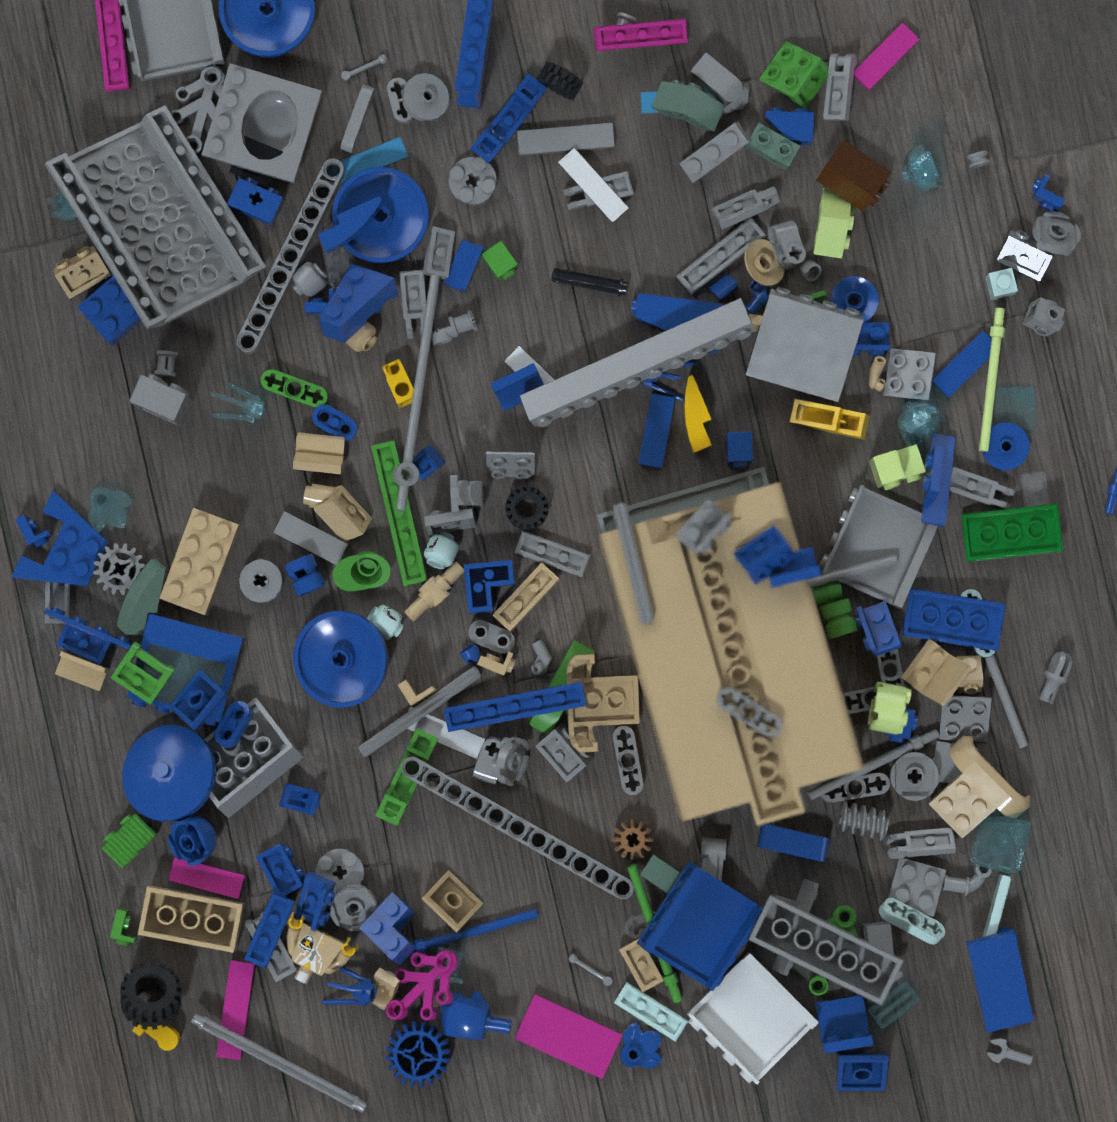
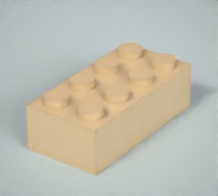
[159,508,241,616]
[138,885,245,953]

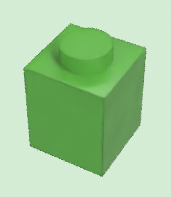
[481,241,518,281]

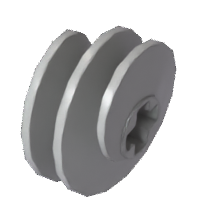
[239,559,283,603]

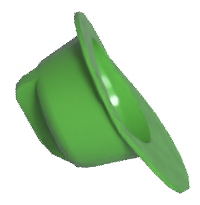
[333,551,391,591]

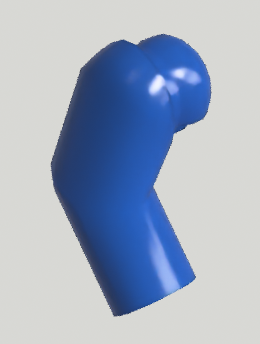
[746,279,768,315]

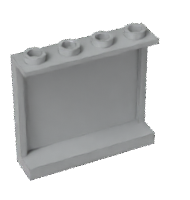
[119,0,225,81]
[746,287,864,402]
[819,484,938,609]

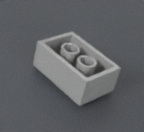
[129,373,194,427]

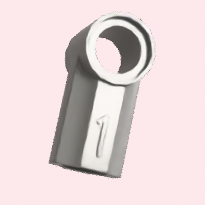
[701,837,727,881]

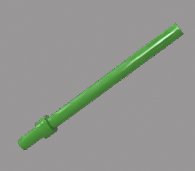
[627,864,683,1003]

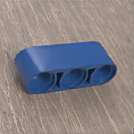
[757,823,830,862]

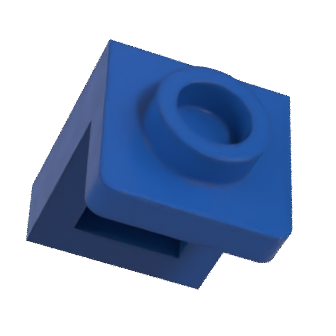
[1031,174,1065,212]
[884,709,918,743]
[279,783,320,816]

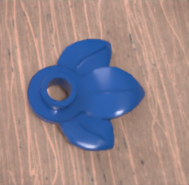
[620,1022,662,1069]

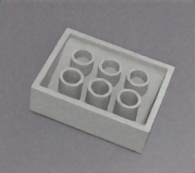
[204,697,303,818]

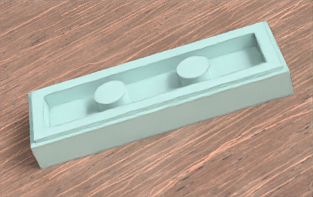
[982,874,1011,937]
[614,982,688,1042]

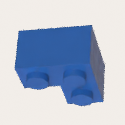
[464,560,515,614]
[360,892,417,965]

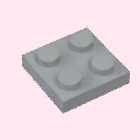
[424,506,476,535]
[888,858,946,917]

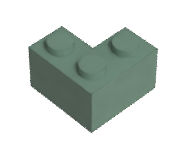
[651,80,725,132]

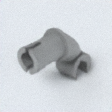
[942,863,992,896]

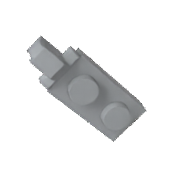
[712,186,780,230]

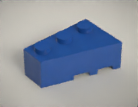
[319,264,398,343]

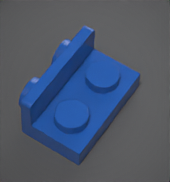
[853,322,890,356]
[733,525,795,585]
[855,601,902,657]

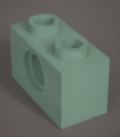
[746,123,800,171]

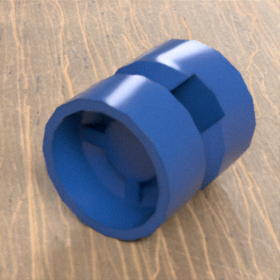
[284,554,326,597]

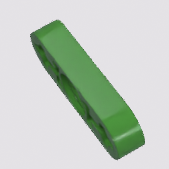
[261,369,328,408]

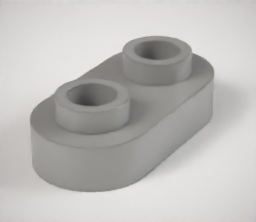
[468,620,515,654]

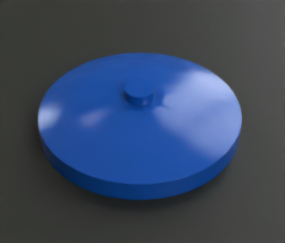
[219,0,315,57]
[332,167,429,264]
[293,610,389,708]
[122,725,216,822]

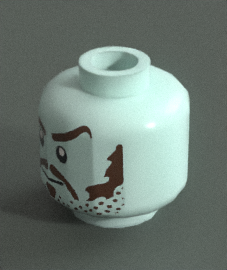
[424,532,459,569]
[367,605,404,640]

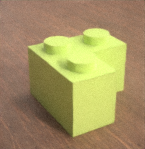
[813,188,855,258]
[869,444,926,491]

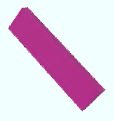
[95,0,130,92]
[593,19,688,52]
[216,960,255,1060]

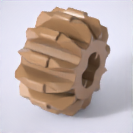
[612,819,653,860]

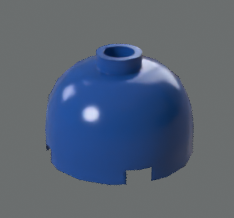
[168,816,217,866]

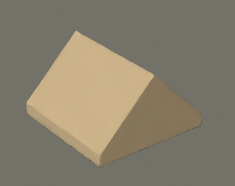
[422,870,483,932]

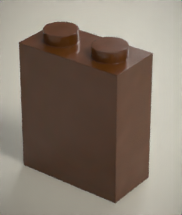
[816,140,891,212]

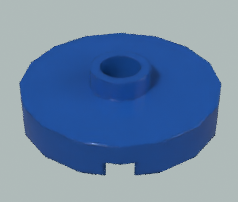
[981,422,1030,470]

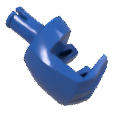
[441,991,512,1040]

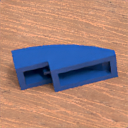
[318,196,383,255]

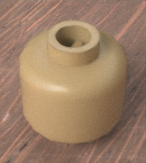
[345,320,377,352]

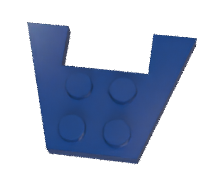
[11,491,109,587]

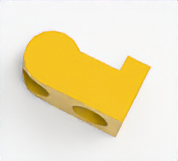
[382,359,414,409]
[132,1024,180,1051]

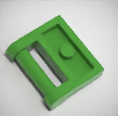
[111,642,176,705]

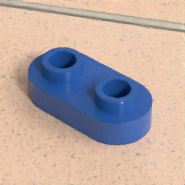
[312,405,358,441]
[215,701,252,748]

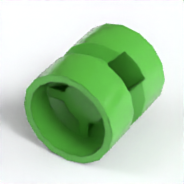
[819,598,858,639]

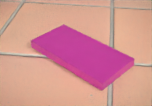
[514,994,623,1079]

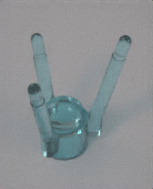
[210,382,265,422]

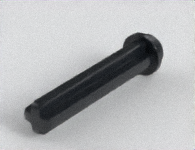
[551,268,628,297]

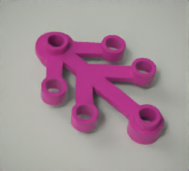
[386,950,458,1020]

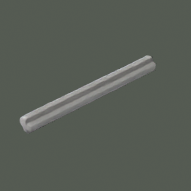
[613,503,654,624]

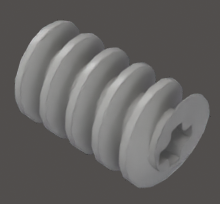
[838,801,891,841]

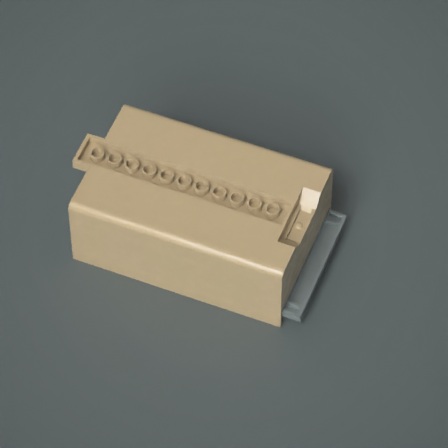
[597,467,864,826]

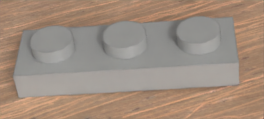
[679,122,751,183]

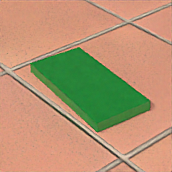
[961,503,1064,562]

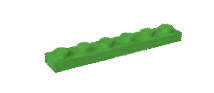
[371,440,427,586]

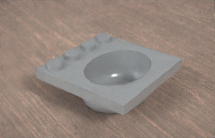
[202,63,322,183]

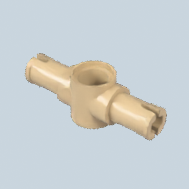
[404,561,464,622]

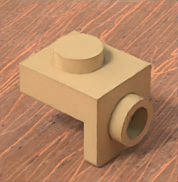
[956,655,984,695]
[372,968,400,1010]

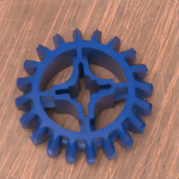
[385,1021,451,1088]

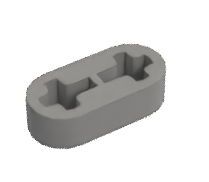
[387,78,414,124]

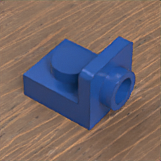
[304,289,335,315]
[15,515,53,548]

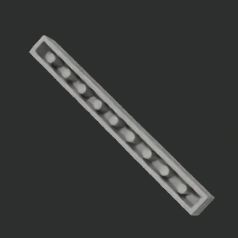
[520,298,756,428]

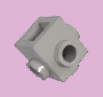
[1023,297,1065,336]

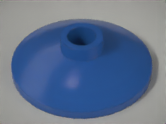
[830,277,879,323]

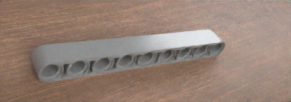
[237,159,345,355]

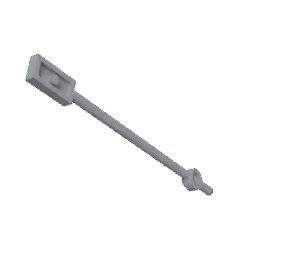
[393,226,455,511]

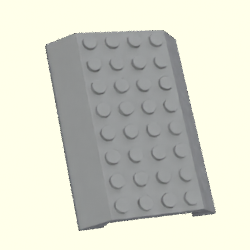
[45,105,266,329]

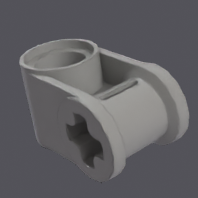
[768,220,806,270]
[472,736,502,785]

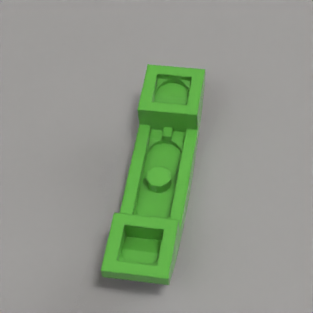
[529,640,595,735]
[375,728,438,826]

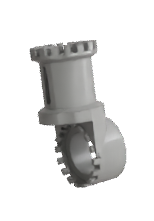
[431,310,478,346]

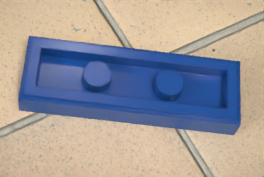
[932,331,992,398]
[638,393,675,469]
[244,892,296,969]

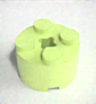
[868,682,911,735]

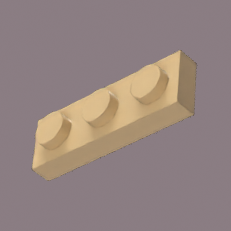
[493,563,560,633]

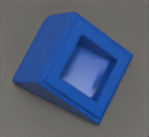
[709,274,739,302]
[413,445,445,481]

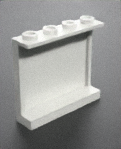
[687,952,819,1084]

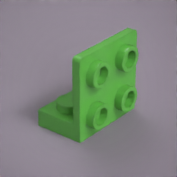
[760,41,828,109]

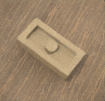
[619,938,664,992]

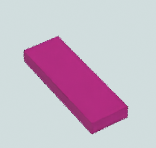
[854,23,919,91]
[168,857,245,899]

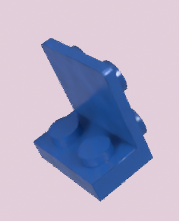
[815,995,873,1053]

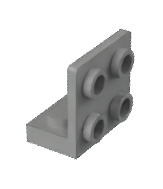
[675,499,732,556]

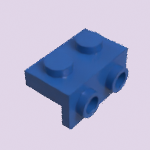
[256,842,305,896]
[295,871,336,932]

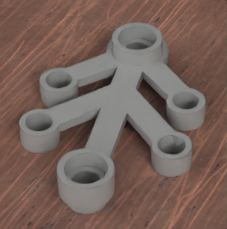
[171,65,225,155]

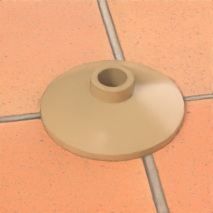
[745,239,785,286]

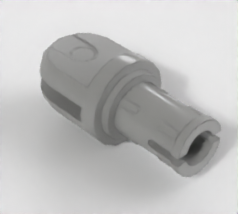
[1039,651,1073,704]

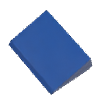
[169,669,229,730]
[836,1052,888,1091]

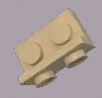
[53,246,111,299]

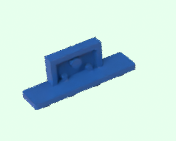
[921,433,955,527]
[44,606,132,665]

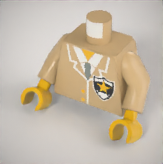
[287,912,359,984]

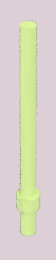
[979,308,1005,452]

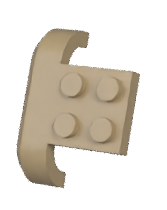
[566,654,640,752]
[929,736,1031,838]

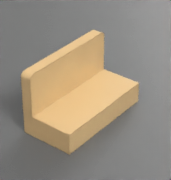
[293,432,345,474]
[314,485,372,542]
[55,651,109,691]
[398,680,437,706]

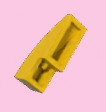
[684,375,712,454]
[790,399,870,440]

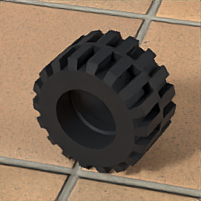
[120,962,182,1030]

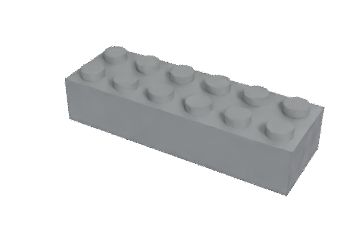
[749,894,903,1005]

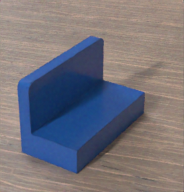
[444,239,485,294]
[490,363,544,411]
[768,548,821,588]

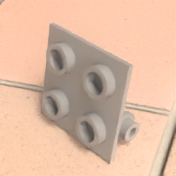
[883,348,936,402]
[486,452,535,479]
[939,696,992,742]

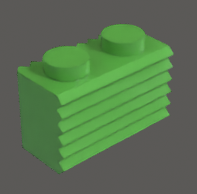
[102,813,158,869]

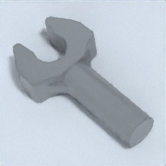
[986,1038,1033,1065]

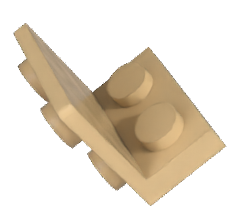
[901,639,972,706]

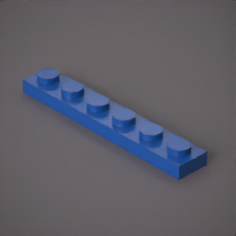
[443,681,588,732]

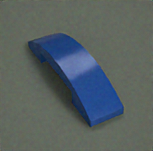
[470,74,547,164]

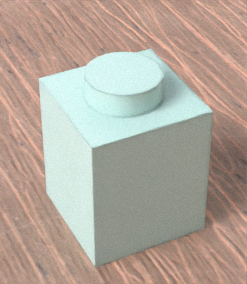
[985,268,1018,300]

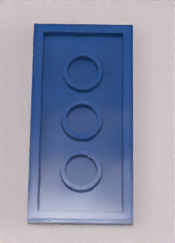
[902,588,1006,651]
[966,930,1034,1033]

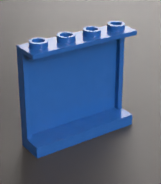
[637,861,764,992]

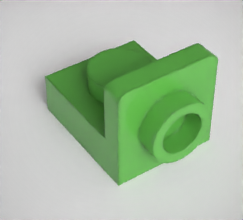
[110,908,137,946]

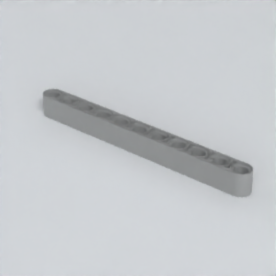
[401,757,634,899]

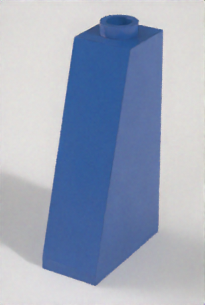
[631,293,724,355]

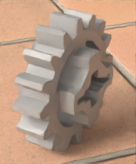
[93,543,145,595]

